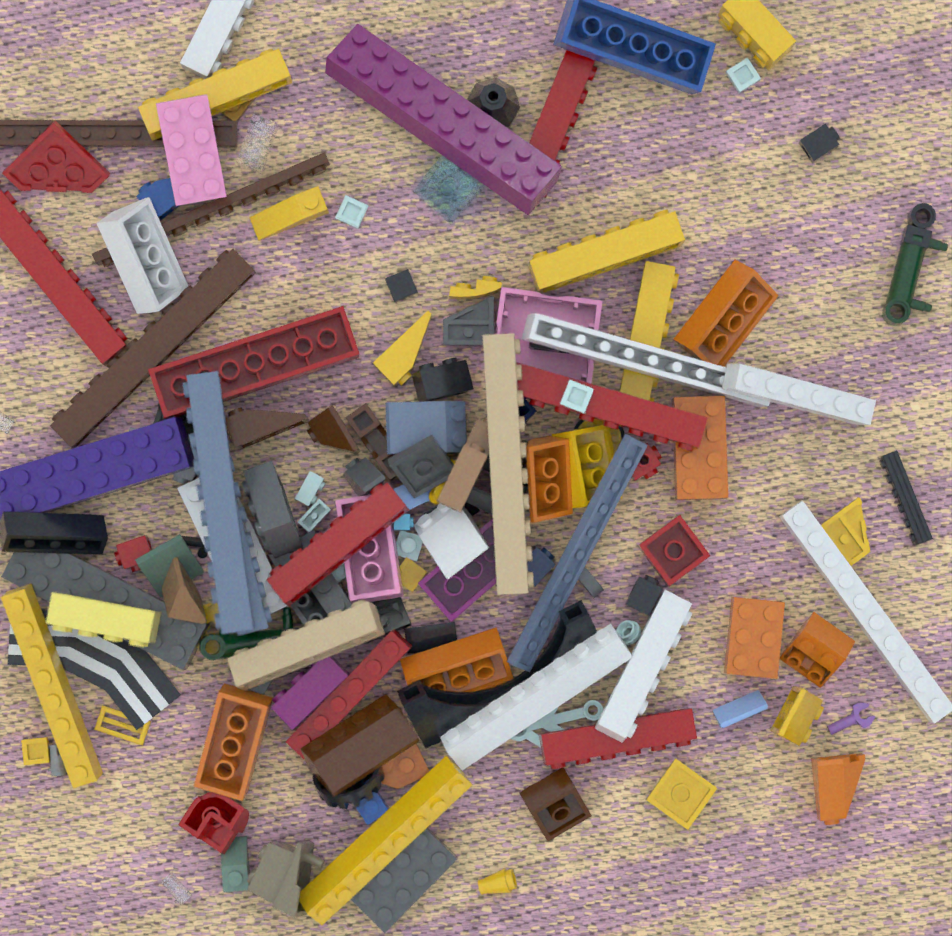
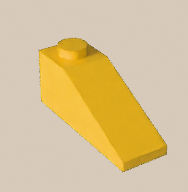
[249,186,329,241]
[373,311,432,387]

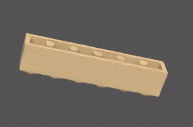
[227,600,385,691]

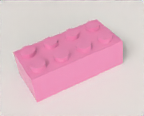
[156,94,227,206]
[335,495,404,604]

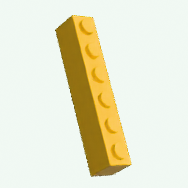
[138,49,292,141]
[619,261,679,402]

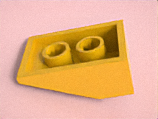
[770,686,824,746]

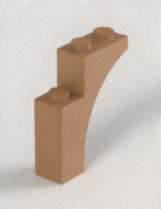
[437,417,489,513]

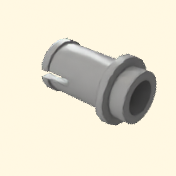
[48,745,66,776]

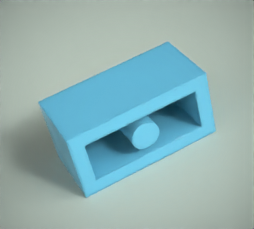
[394,514,414,531]

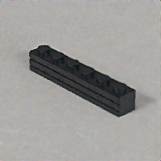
[879,450,933,545]

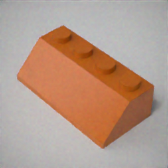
[673,259,779,367]
[400,627,514,692]

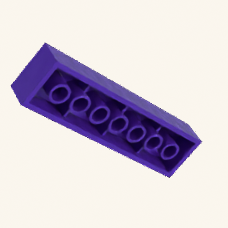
[0,417,194,520]

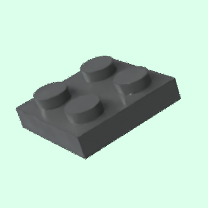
[388,435,454,498]

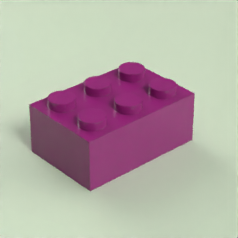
[271,656,349,730]

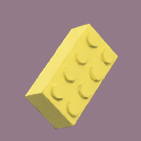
[46,593,161,647]

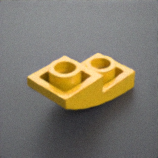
[449,276,502,299]

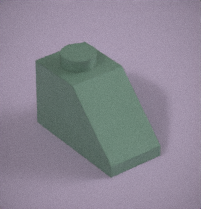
[221,836,250,892]

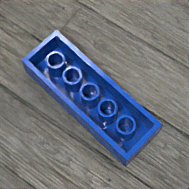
[553,0,716,95]

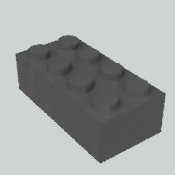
[351,827,457,933]

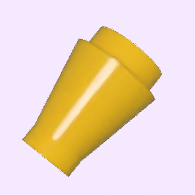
[478,868,517,895]

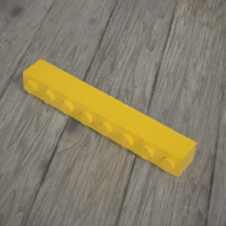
[0,583,103,789]
[299,756,472,925]

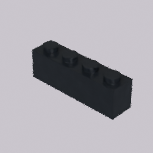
[0,511,108,555]

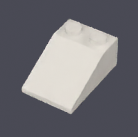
[414,503,489,579]

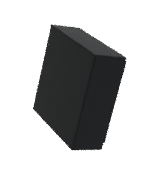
[385,269,418,302]

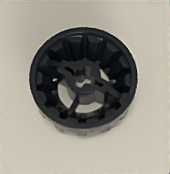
[313,766,384,809]

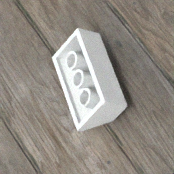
[96,197,188,314]

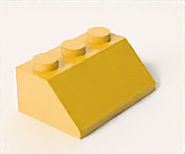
[551,424,623,508]

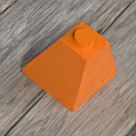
[811,753,866,825]

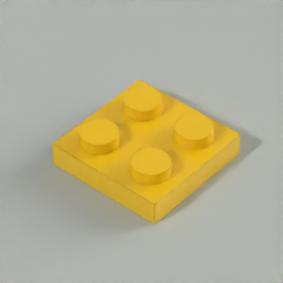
[646,758,717,830]

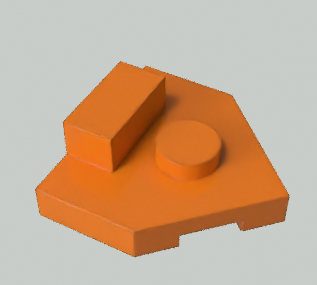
[381,743,429,789]

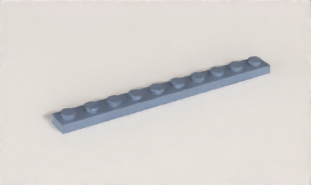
[507,434,648,672]

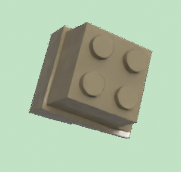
[247,841,325,917]

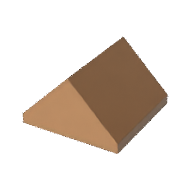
[161,557,207,624]

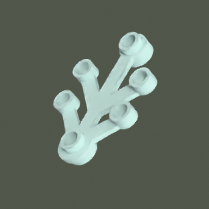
[511,700,603,748]

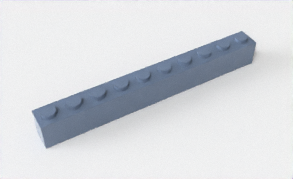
[183,371,254,634]

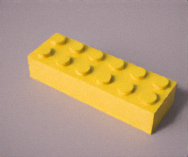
[529,209,685,294]

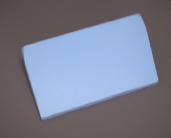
[713,690,768,728]

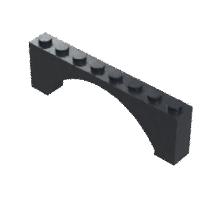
[397,600,597,749]

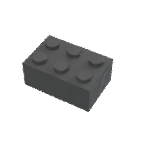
[242,461,303,558]

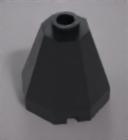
[467,77,520,128]

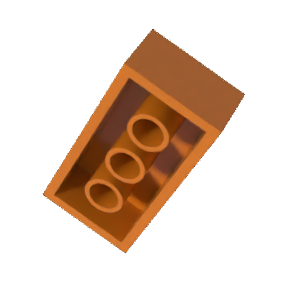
[672,396,729,500]
[193,683,273,801]

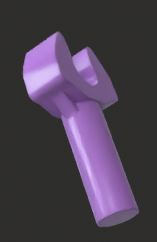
[827,703,875,735]

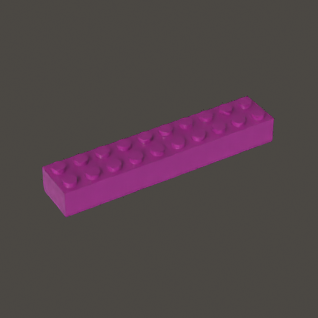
[325,23,562,216]

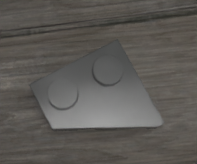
[443,296,494,346]

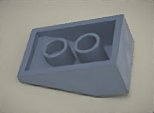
[385,401,467,454]

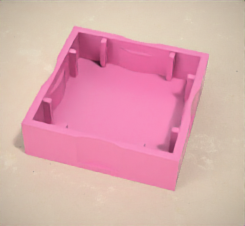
[495,287,602,384]

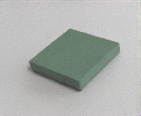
[136,534,204,598]

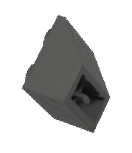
[291,573,352,625]

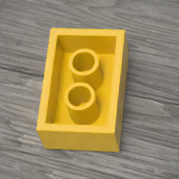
[718,0,796,71]

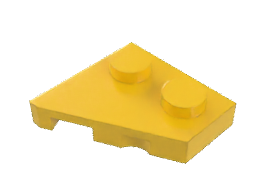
[821,497,870,566]

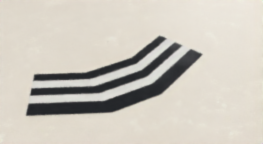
[7,610,181,730]

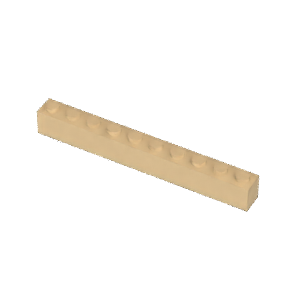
[483,333,534,595]

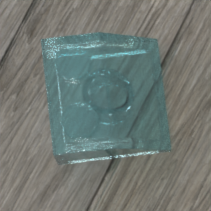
[414,156,485,225]

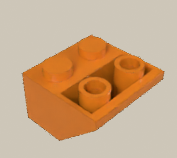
[780,612,855,688]

